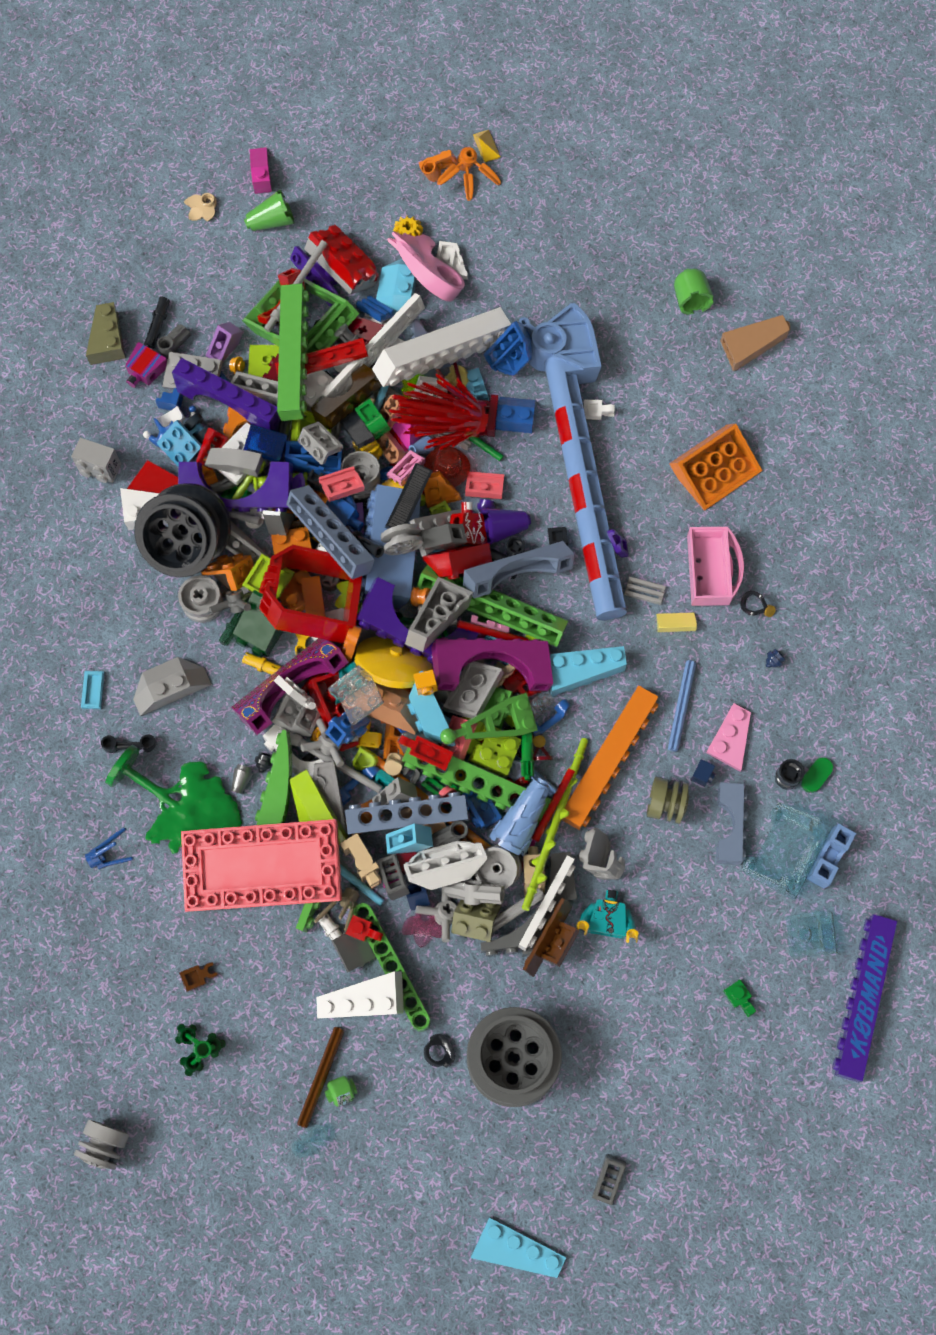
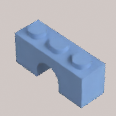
[806,823,856,889]

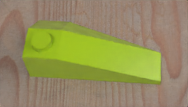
[290,769,348,845]

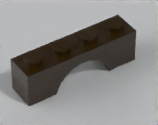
[311,364,382,430]

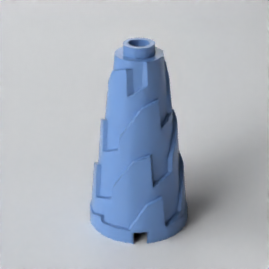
[490,777,550,856]

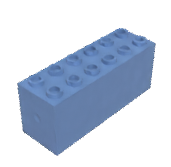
[359,484,421,609]

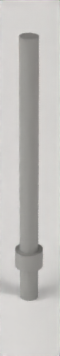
[264,240,327,332]
[278,727,383,793]

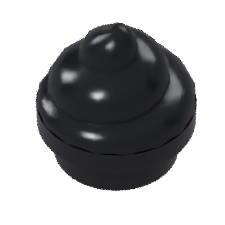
[254,752,273,773]

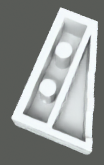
[120,488,181,530]

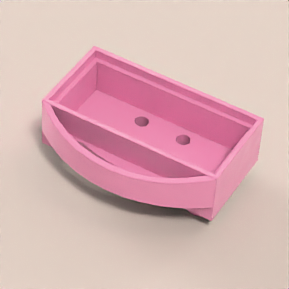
[687,527,744,606]

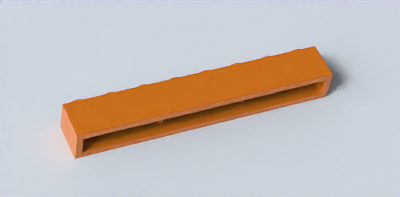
[561,685,659,831]

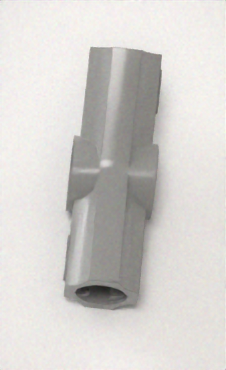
[444,880,505,905]

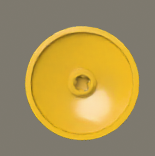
[355,636,432,689]

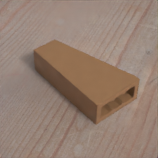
[720,315,790,371]

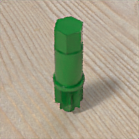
[521,733,534,781]

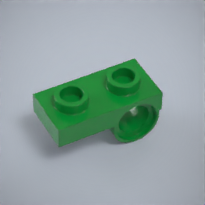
[355,399,391,440]

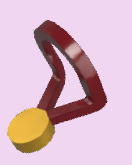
[533,735,553,761]

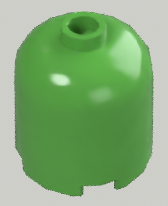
[674,268,714,315]

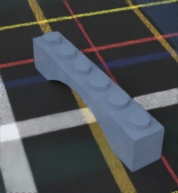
[463,541,575,598]

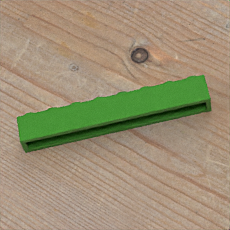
[277,283,309,421]

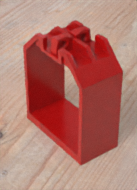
[259,545,362,644]

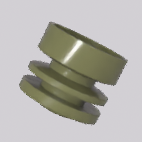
[647,776,689,824]

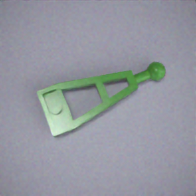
[440,693,538,744]

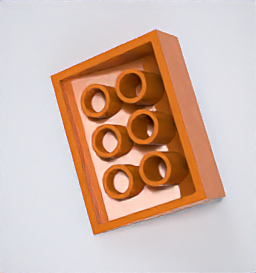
[669,423,762,510]

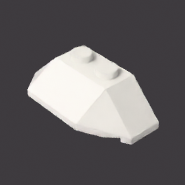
[404,841,487,890]

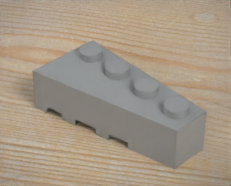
[405,577,473,652]

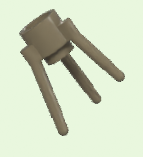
[314,888,359,931]

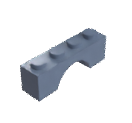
[716,782,747,865]

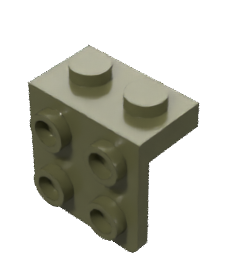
[451,900,502,942]

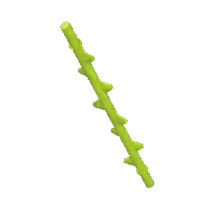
[522,738,588,911]

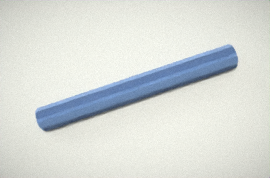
[668,660,696,752]

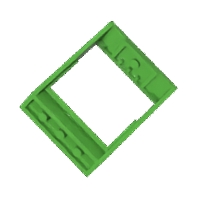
[242,279,359,354]

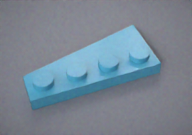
[471,1217,566,1278]

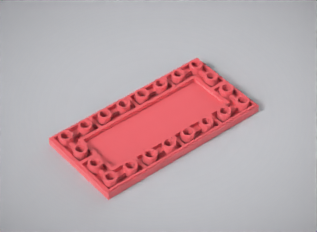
[181,819,342,912]

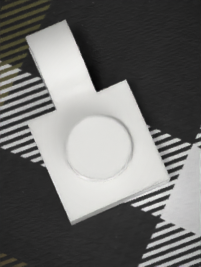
[584,400,615,420]

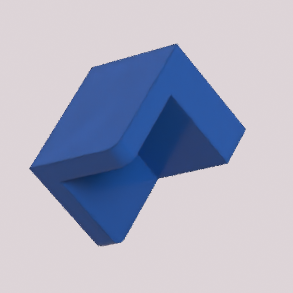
[156,388,184,411]

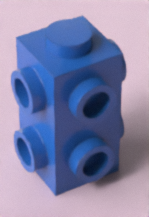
[325,707,371,747]

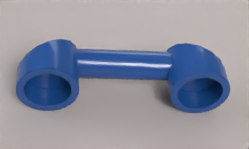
[534,699,570,736]
[340,766,380,806]

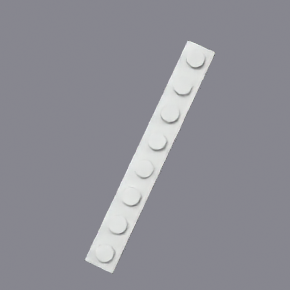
[321,293,425,398]

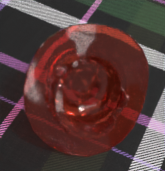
[424,445,470,487]

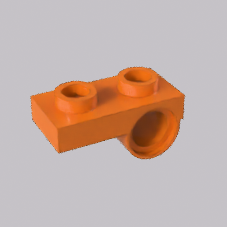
[419,150,458,182]

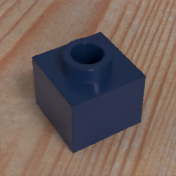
[691,759,716,787]
[406,884,430,911]

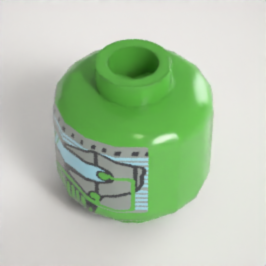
[325,1076,357,1107]

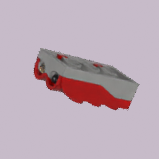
[304,225,379,295]

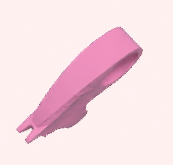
[388,232,465,302]

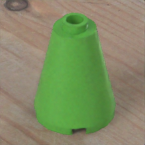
[244,190,295,231]

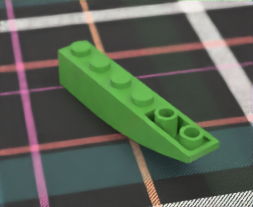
[255,730,292,825]

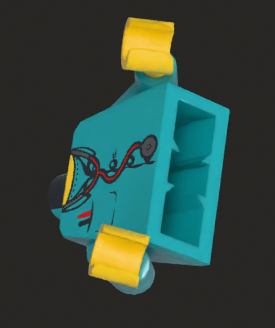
[576,890,639,943]

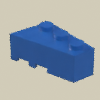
[285,441,343,476]

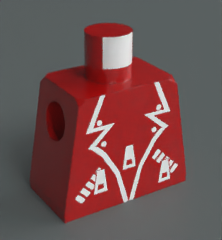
[450,502,487,545]

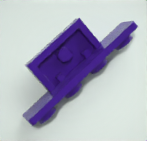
[290,246,339,307]

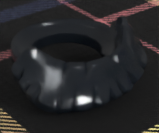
[423,1034,455,1068]

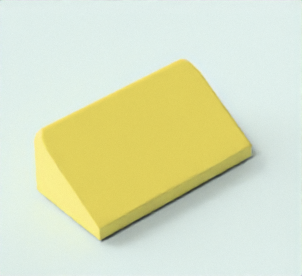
[656,613,697,632]

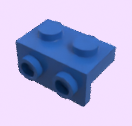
[461,785,502,831]

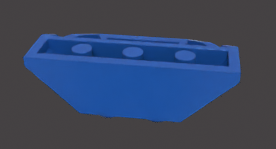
[483,321,532,376]

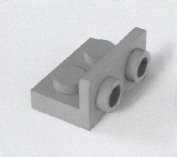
[298,422,343,465]

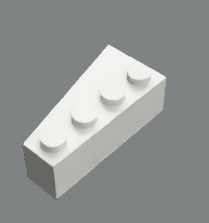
[317,971,404,1018]

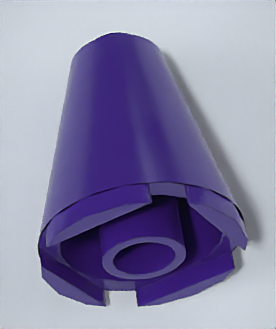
[479,508,531,545]

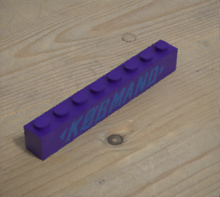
[832,914,897,1083]

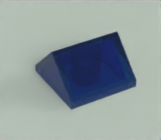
[243,424,288,462]

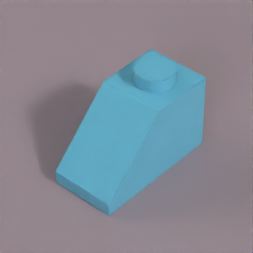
[386,823,433,854]

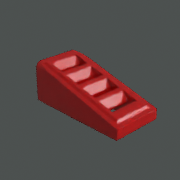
[196,428,229,470]

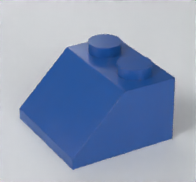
[496,397,536,434]

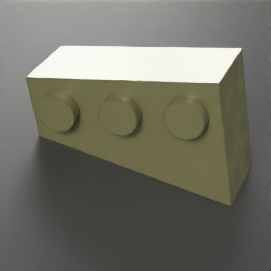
[86,302,125,365]

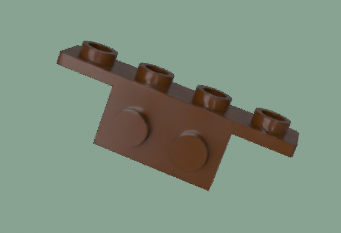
[523,898,579,977]

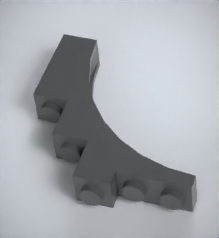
[481,852,577,957]

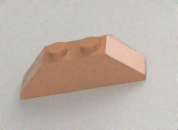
[344,682,418,735]

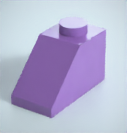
[206,322,244,362]

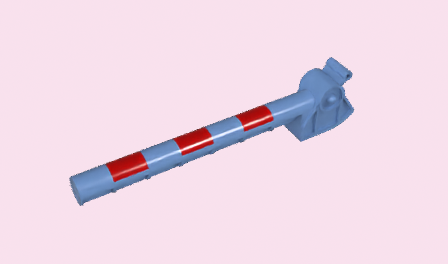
[519,303,627,620]

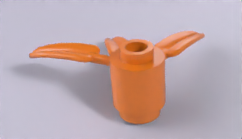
[437,147,501,201]

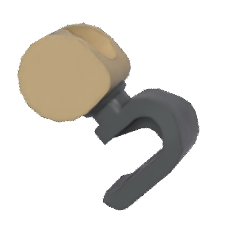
[384,753,422,785]

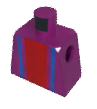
[125,342,167,388]

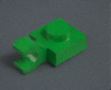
[723,980,756,1017]

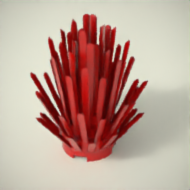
[389,374,488,450]

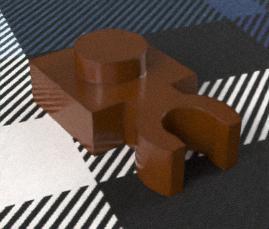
[179,962,218,993]

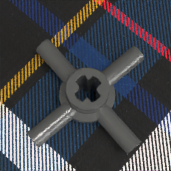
[209,589,252,614]

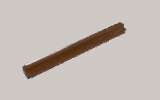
[297,1027,344,1128]

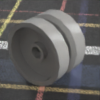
[178,575,223,623]
[475,844,523,889]

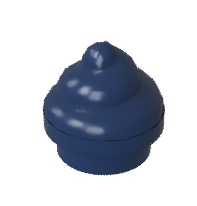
[766,648,786,668]

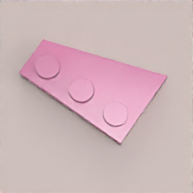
[706,703,751,772]

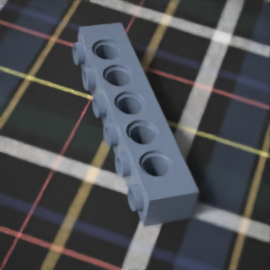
[286,485,375,579]
[345,792,468,834]

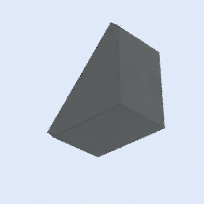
[263,510,295,536]

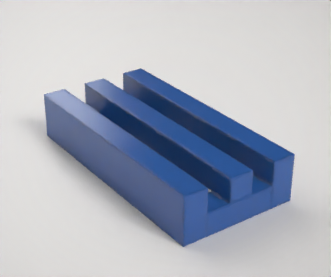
[356,295,394,322]

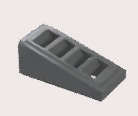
[377,854,410,900]
[592,1154,626,1205]

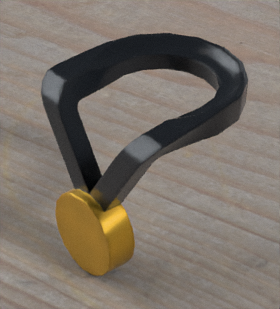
[740,590,776,617]

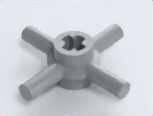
[301,718,359,767]
[416,887,457,942]

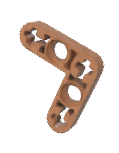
[374,395,405,464]

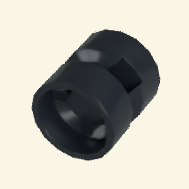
[775,759,805,790]

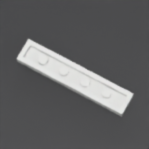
[519,855,576,951]

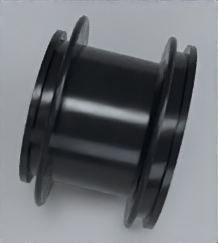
[134,483,231,577]

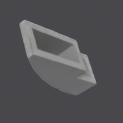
[205,448,263,477]

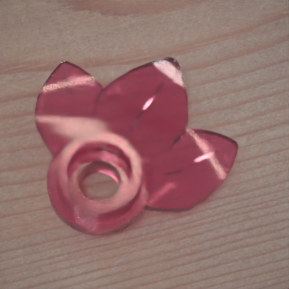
[402,913,442,948]

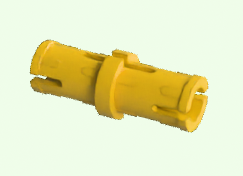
[242,652,282,675]

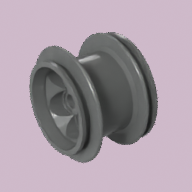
[467,1007,562,1107]

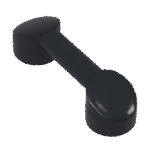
[101,734,156,753]

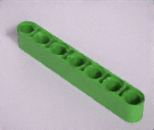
[354,903,430,1032]

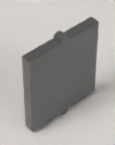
[331,931,376,973]

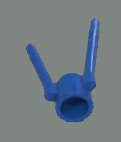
[85,828,133,869]

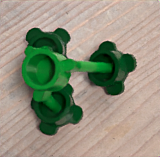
[175,1023,226,1076]

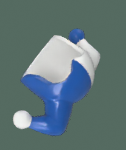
[143,406,197,448]

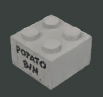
[71,438,121,483]

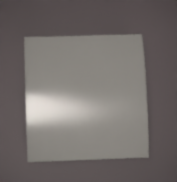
[272,694,320,737]

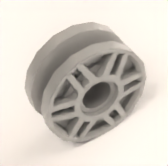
[380,524,424,555]

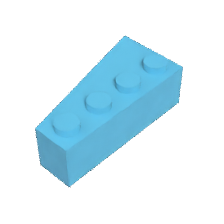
[550,646,627,697]

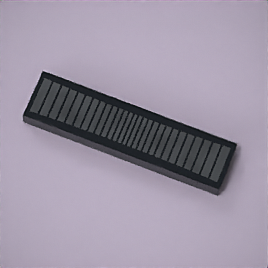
[385,463,432,529]

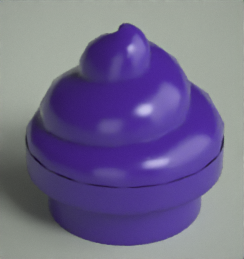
[477,499,496,514]

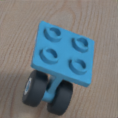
[157,413,213,467]

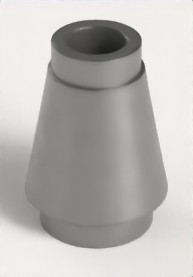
[231,764,253,794]

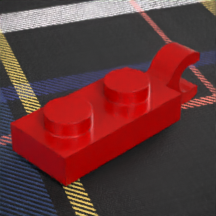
[398,735,454,771]

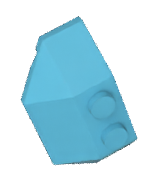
[376,259,417,319]
[407,671,455,747]

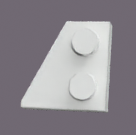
[436,241,468,280]

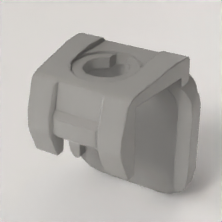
[579,828,625,880]

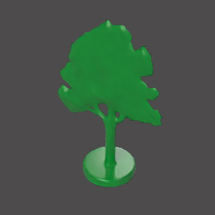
[105,745,242,854]

